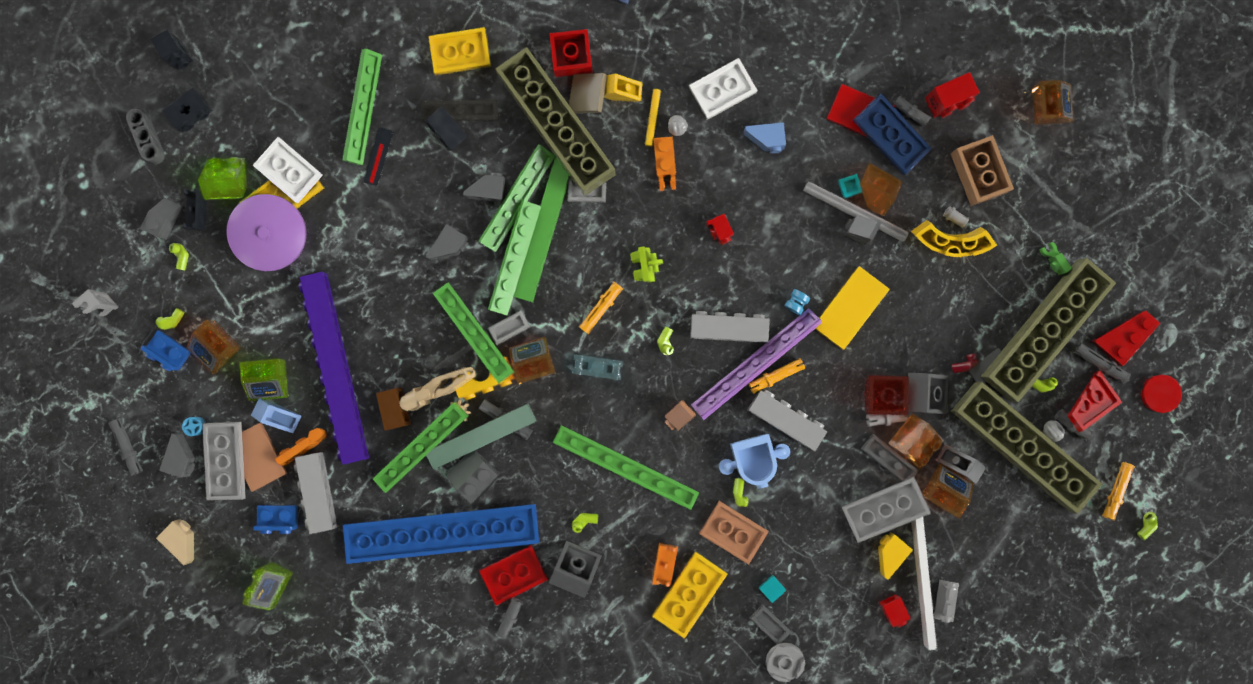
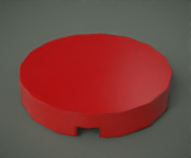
[1141,375,1182,413]

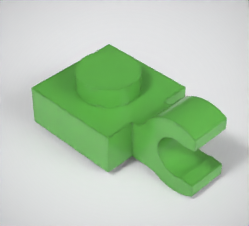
[1040,242,1072,275]

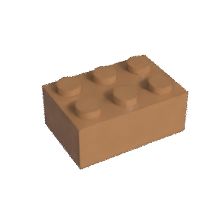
[950,135,1014,206]

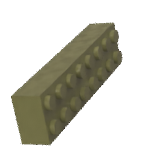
[495,47,616,197]
[981,258,1116,402]
[951,382,1103,514]

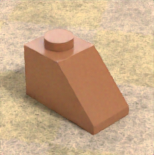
[664,401,696,430]

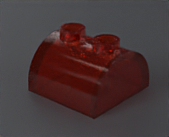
[864,375,909,416]

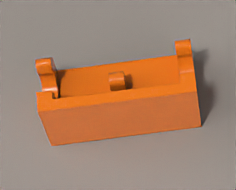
[652,543,678,587]

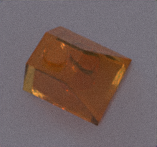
[860,163,903,216]

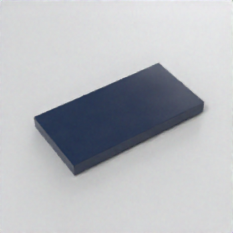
[852,93,932,176]

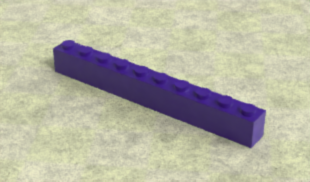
[299,272,369,465]

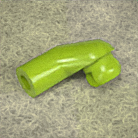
[169,243,189,271]
[156,308,185,330]
[657,326,674,355]
[1031,377,1058,393]
[733,478,748,507]
[1137,511,1158,541]
[572,513,598,533]

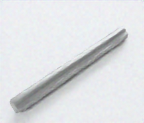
[804,182,908,241]

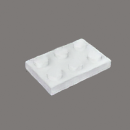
[689,58,757,120]
[253,137,323,203]

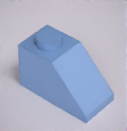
[744,122,786,153]
[251,398,301,433]

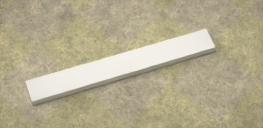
[911,517,937,650]

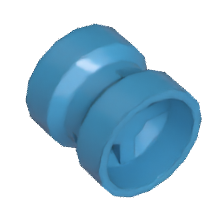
[784,289,810,315]

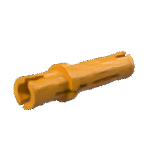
[579,282,623,334]
[748,358,805,394]
[1102,462,1135,521]

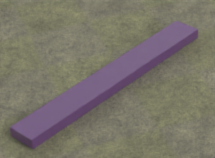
[691,308,822,420]

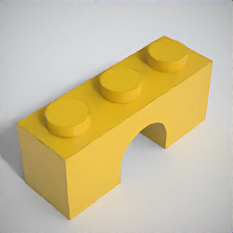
[451,357,515,401]

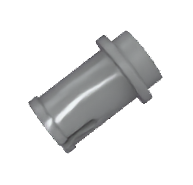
[943,206,969,228]

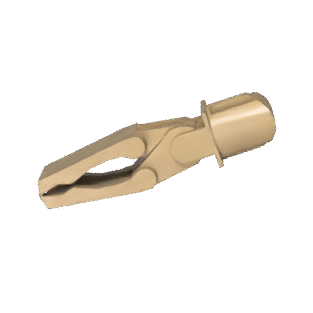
[399,367,476,411]

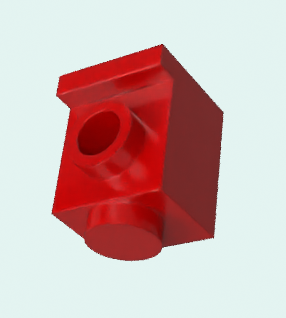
[706,214,734,245]

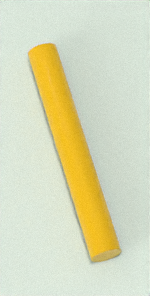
[645,89,661,146]

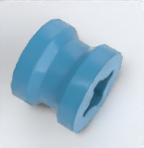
[182,417,206,436]

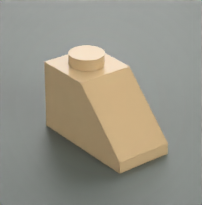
[156,519,194,565]

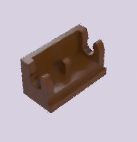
[376,388,412,431]

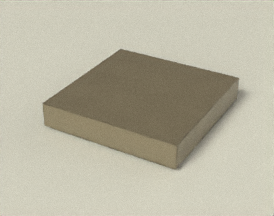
[569,73,607,113]

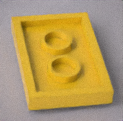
[429,27,491,75]

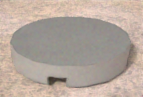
[766,643,805,682]

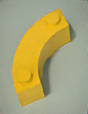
[911,220,997,257]

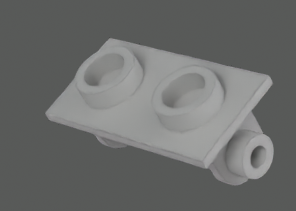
[934,580,959,623]

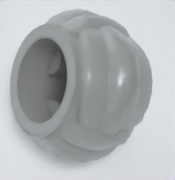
[668,115,688,136]
[1043,420,1065,442]

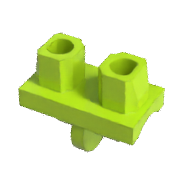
[630,246,663,282]

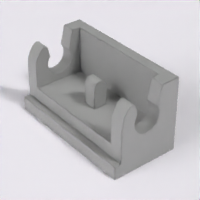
[72,289,118,316]

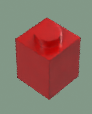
[879,594,911,627]

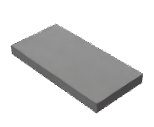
[202,422,246,500]
[842,477,931,543]

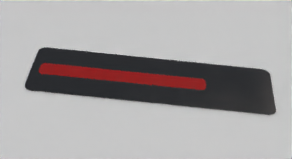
[364,127,393,186]

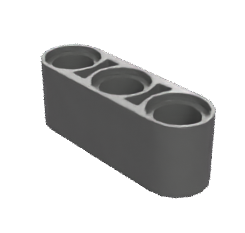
[126,109,165,164]

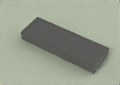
[861,434,919,482]

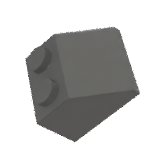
[905,373,949,414]
[446,450,500,503]
[549,541,602,598]

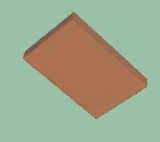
[242,423,288,492]
[699,501,769,564]

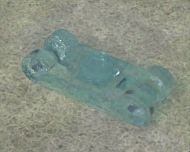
[572,354,623,380]

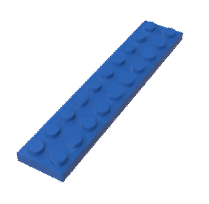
[343,504,540,564]

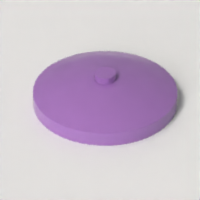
[227,194,307,271]

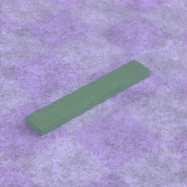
[426,403,537,469]

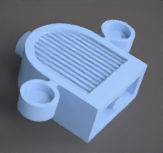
[719,434,790,489]

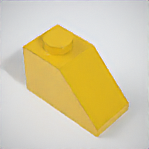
[604,74,642,102]
[878,532,912,580]

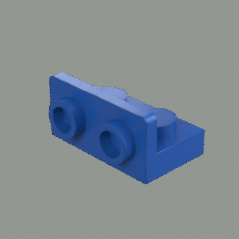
[141,330,192,371]
[253,505,298,534]

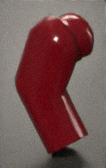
[952,354,979,373]

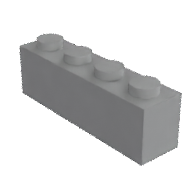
[690,311,770,343]
[747,389,827,451]
[294,452,337,534]

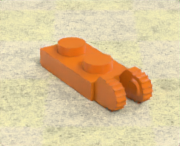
[654,137,676,191]
[275,428,328,466]

